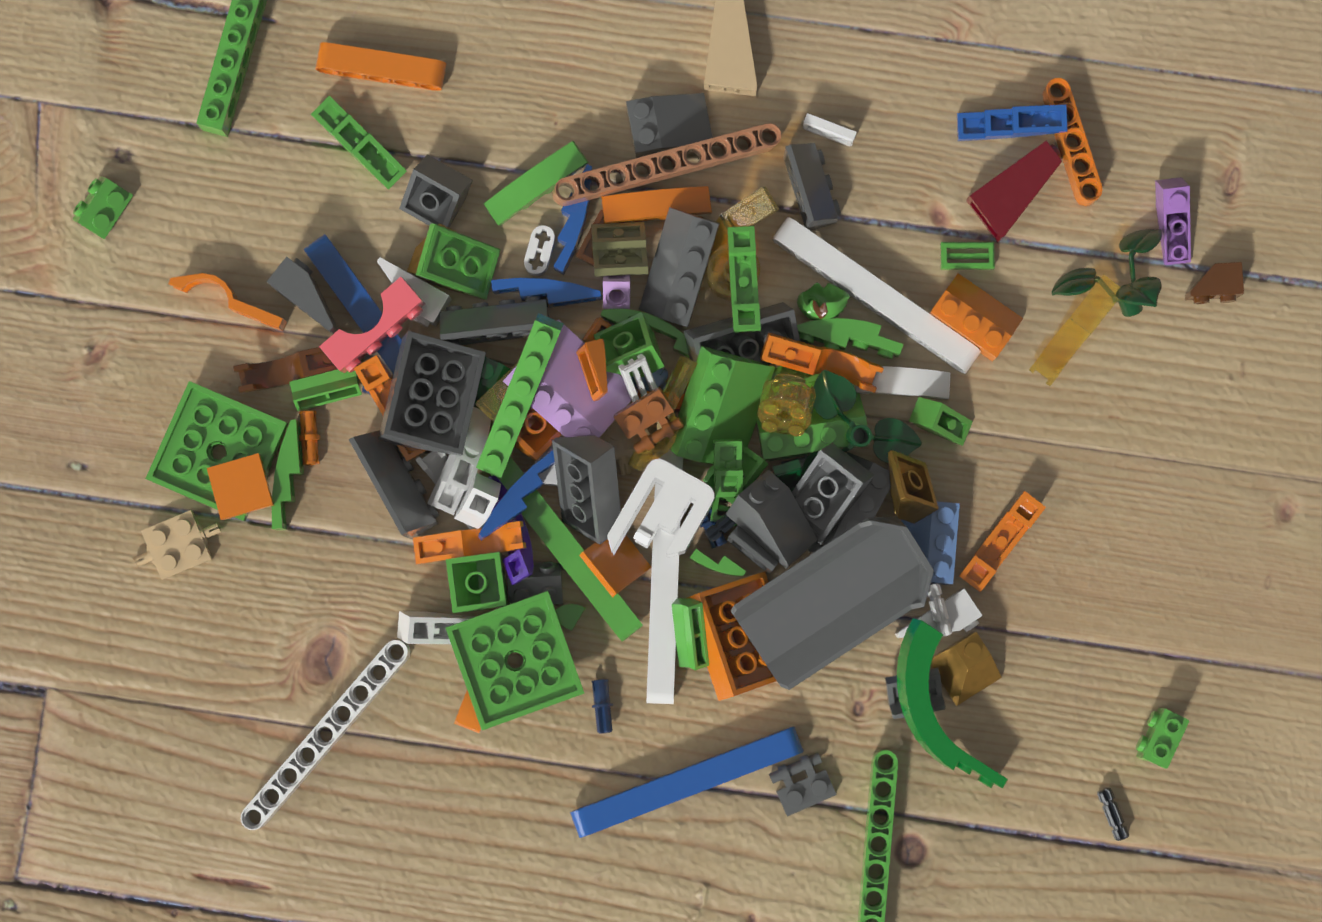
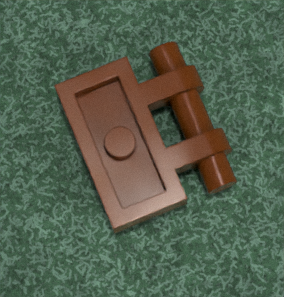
[614,386,684,454]

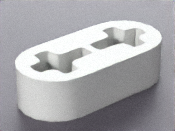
[524,225,555,276]

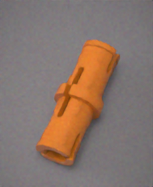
[299,410,320,465]

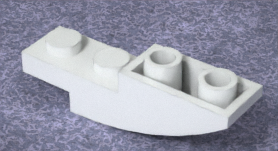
[427,407,492,515]

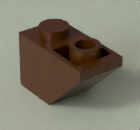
[1185,262,1244,304]

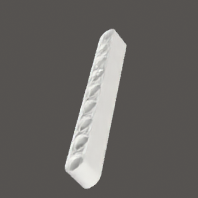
[772,217,981,374]
[240,640,411,830]

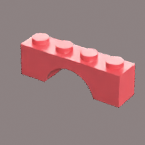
[319,277,425,373]

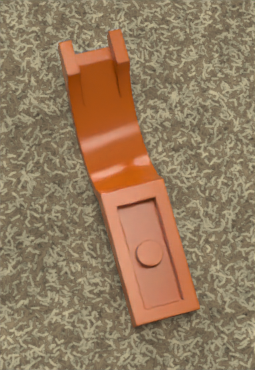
[168,273,287,331]
[760,332,884,393]
[413,521,526,564]

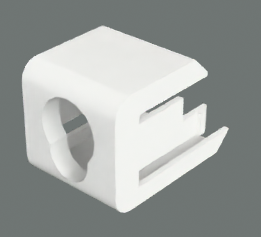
[607,459,714,558]

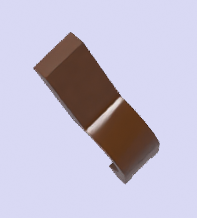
[233,347,337,393]

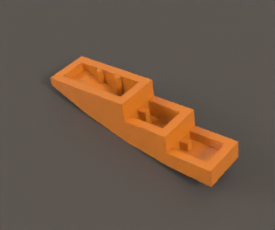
[601,186,712,224]

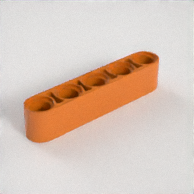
[315,42,446,91]
[1042,78,1103,206]

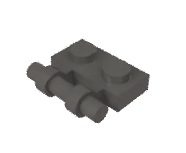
[769,753,837,817]

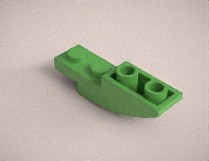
[797,318,903,359]

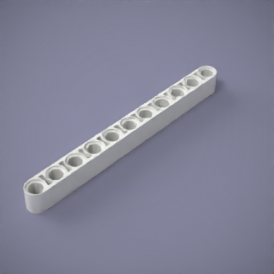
[646,412,683,704]

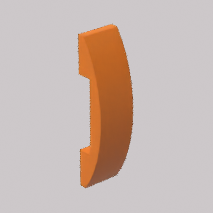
[354,355,427,462]
[959,491,1046,592]

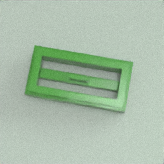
[940,242,995,270]

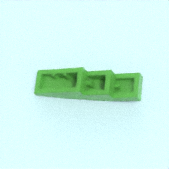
[310,95,407,190]
[484,141,589,225]
[272,419,304,530]

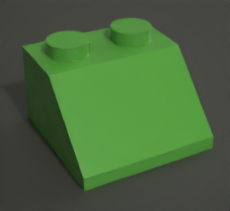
[594,312,665,378]
[446,552,509,613]

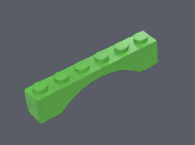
[476,313,564,478]

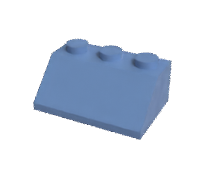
[901,501,960,585]

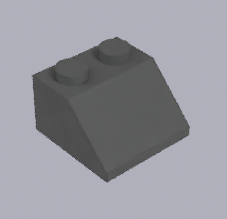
[399,155,473,228]

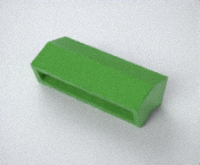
[289,369,362,411]
[671,598,709,670]

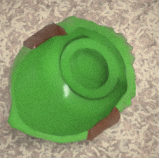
[797,282,850,320]

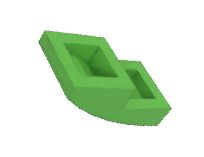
[714,439,743,497]
[690,549,746,577]

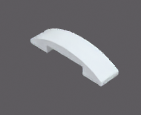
[852,366,951,399]

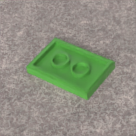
[416,224,501,300]

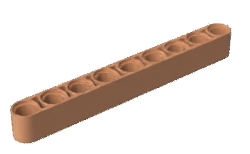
[552,123,782,206]

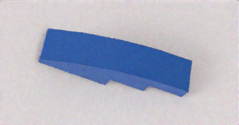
[957,105,1067,141]
[554,164,592,275]
[491,278,602,308]
[478,450,555,540]

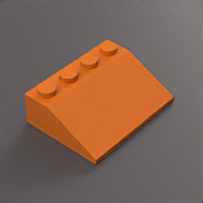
[687,571,777,701]

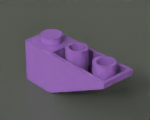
[1155,177,1191,265]

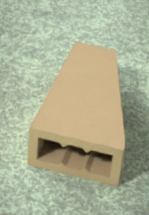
[704,0,757,97]

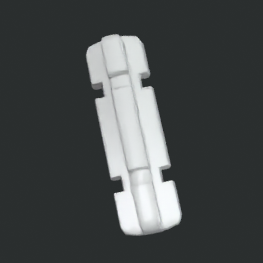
[927,583,952,637]

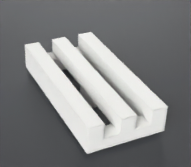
[802,113,857,147]
[618,353,657,403]

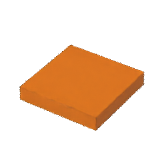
[207,453,274,520]
[579,535,652,597]

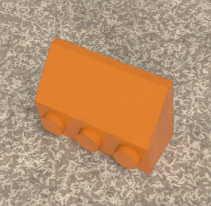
[929,273,1023,362]

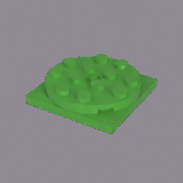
[145,381,288,521]
[446,591,584,730]

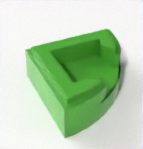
[555,604,585,631]

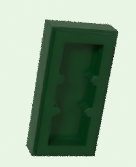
[773,459,802,492]

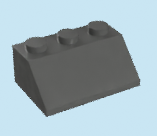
[783,143,841,231]

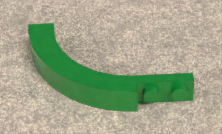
[897,618,1008,788]

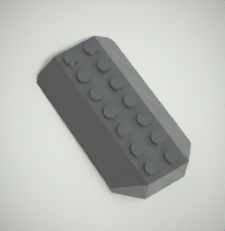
[731,516,934,690]

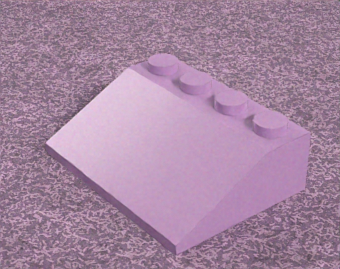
[503,319,638,438]

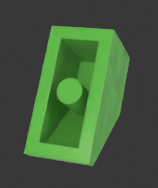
[909,397,973,446]

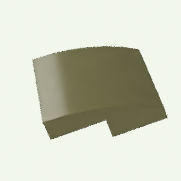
[591,222,648,276]

